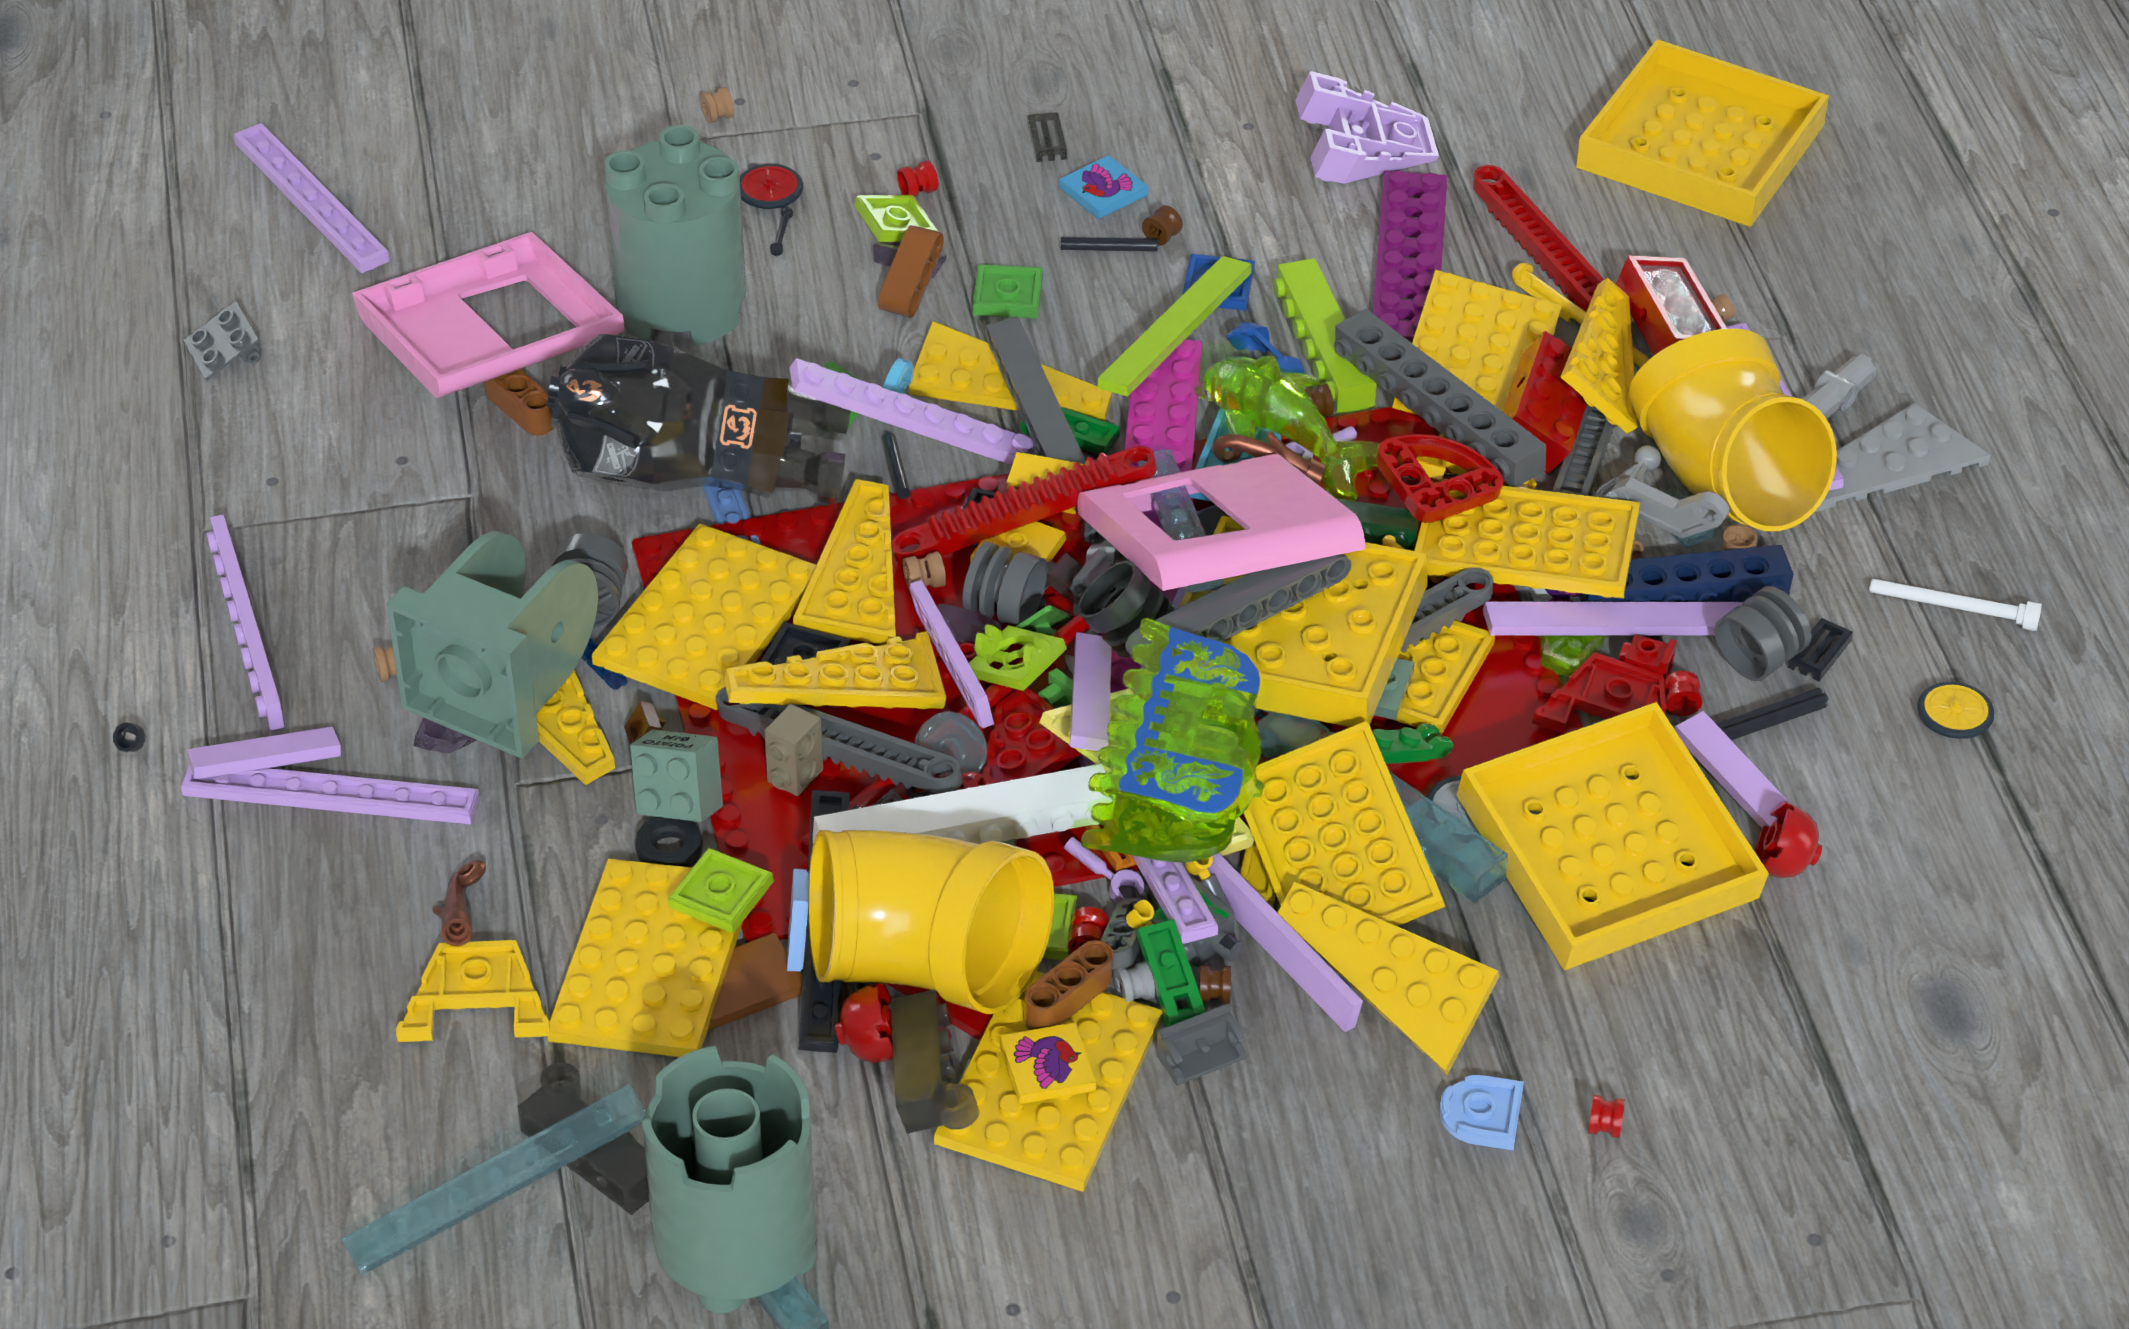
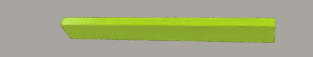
[1098,256,1252,397]

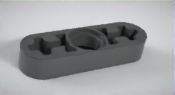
[1100,898,1144,970]

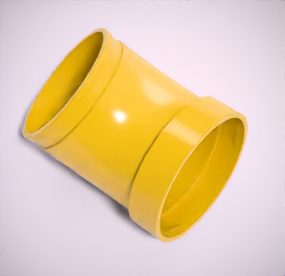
[1629,328,1837,532]
[808,830,1054,1014]

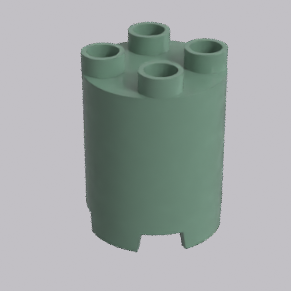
[604,125,746,346]
[642,1046,817,1313]

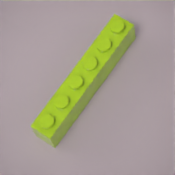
[1273,258,1377,414]

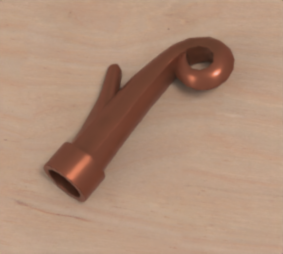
[1212,431,1326,485]
[432,860,486,946]

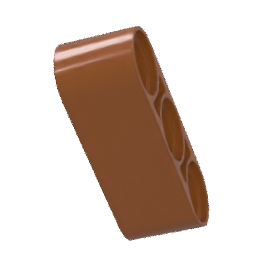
[878,225,944,318]
[484,369,554,436]
[1024,940,1114,1030]

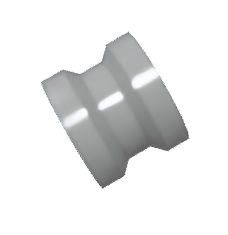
[1113,961,1155,1002]

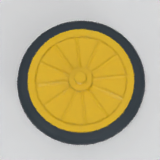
[1917,682,1994,739]

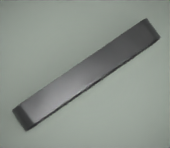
[985,316,1085,465]
[1125,554,1352,675]

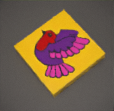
[1000,1022,1097,1104]

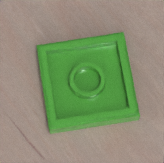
[973,265,1043,318]

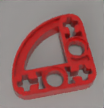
[1376,434,1504,523]

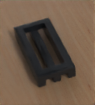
[1787,618,1853,682]

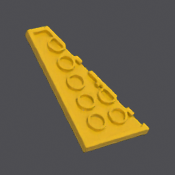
[909,321,1112,422]
[793,479,896,645]
[724,631,946,709]
[1277,881,1500,1075]

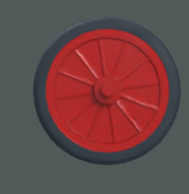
[740,164,803,209]

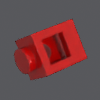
[1619,635,1677,680]

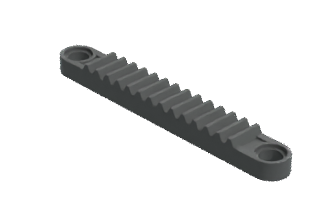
[1552,404,1614,496]
[1264,568,1493,714]
[716,687,963,794]

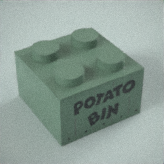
[630,729,723,822]

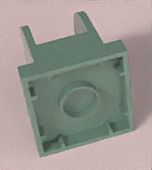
[386,531,598,759]

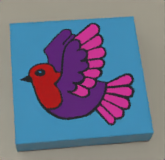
[1059,155,1148,219]

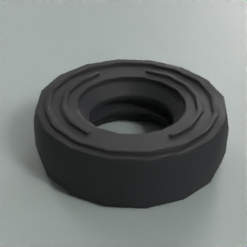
[635,817,703,868]

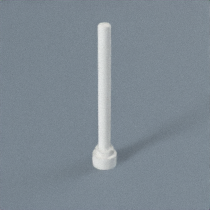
[1869,579,2042,631]

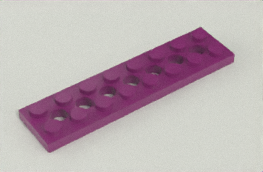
[1373,171,1448,343]

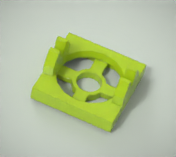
[969,624,1067,691]

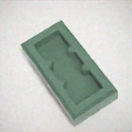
[1374,658,1415,720]

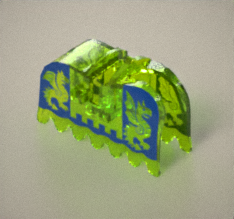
[1081,618,1264,862]

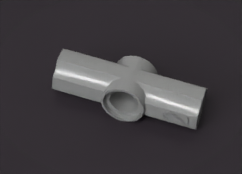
[1802,354,1877,419]

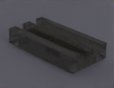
[1027,112,1067,162]

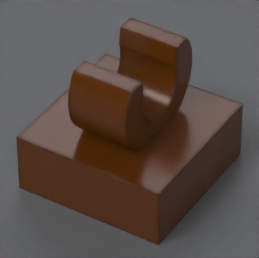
[624,701,666,745]

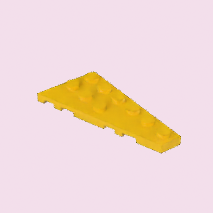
[1561,278,1638,434]
[536,671,615,785]

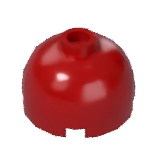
[1754,801,1822,878]
[835,982,904,1063]

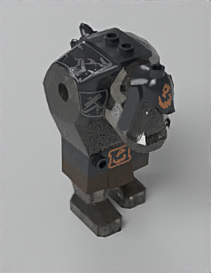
[547,334,851,504]

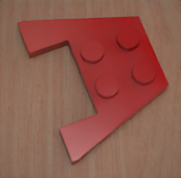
[1532,652,1667,733]

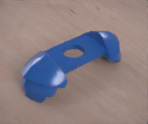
[1226,322,1305,401]

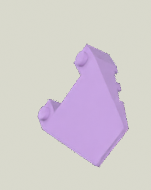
[1295,71,1439,184]

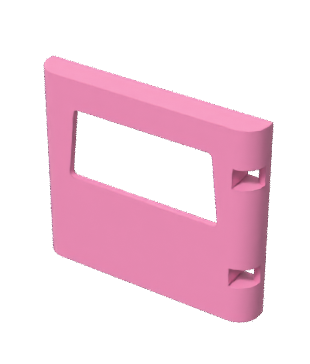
[352,232,624,398]
[1077,454,1365,591]

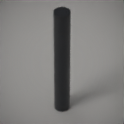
[1061,237,1158,252]
[882,433,910,499]

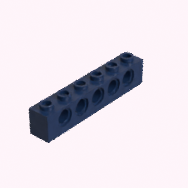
[1578,545,1794,602]

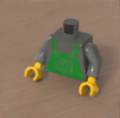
[1126,848,1242,967]

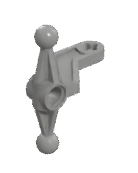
[1593,445,1729,538]

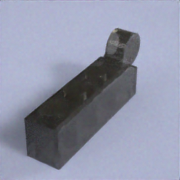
[891,990,980,1134]
[517,1063,650,1215]

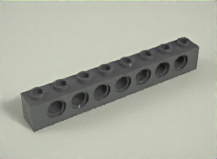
[1334,309,1546,487]

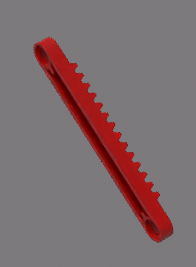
[1473,165,1605,312]
[892,446,1157,565]

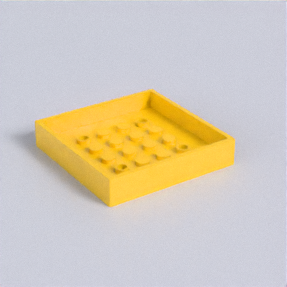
[1576,39,1829,227]
[1156,516,1427,727]
[1456,702,1769,971]

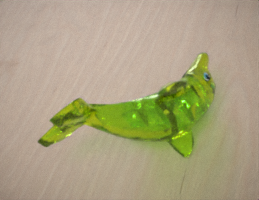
[1194,356,1396,501]

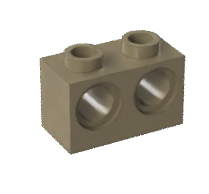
[765,704,823,796]

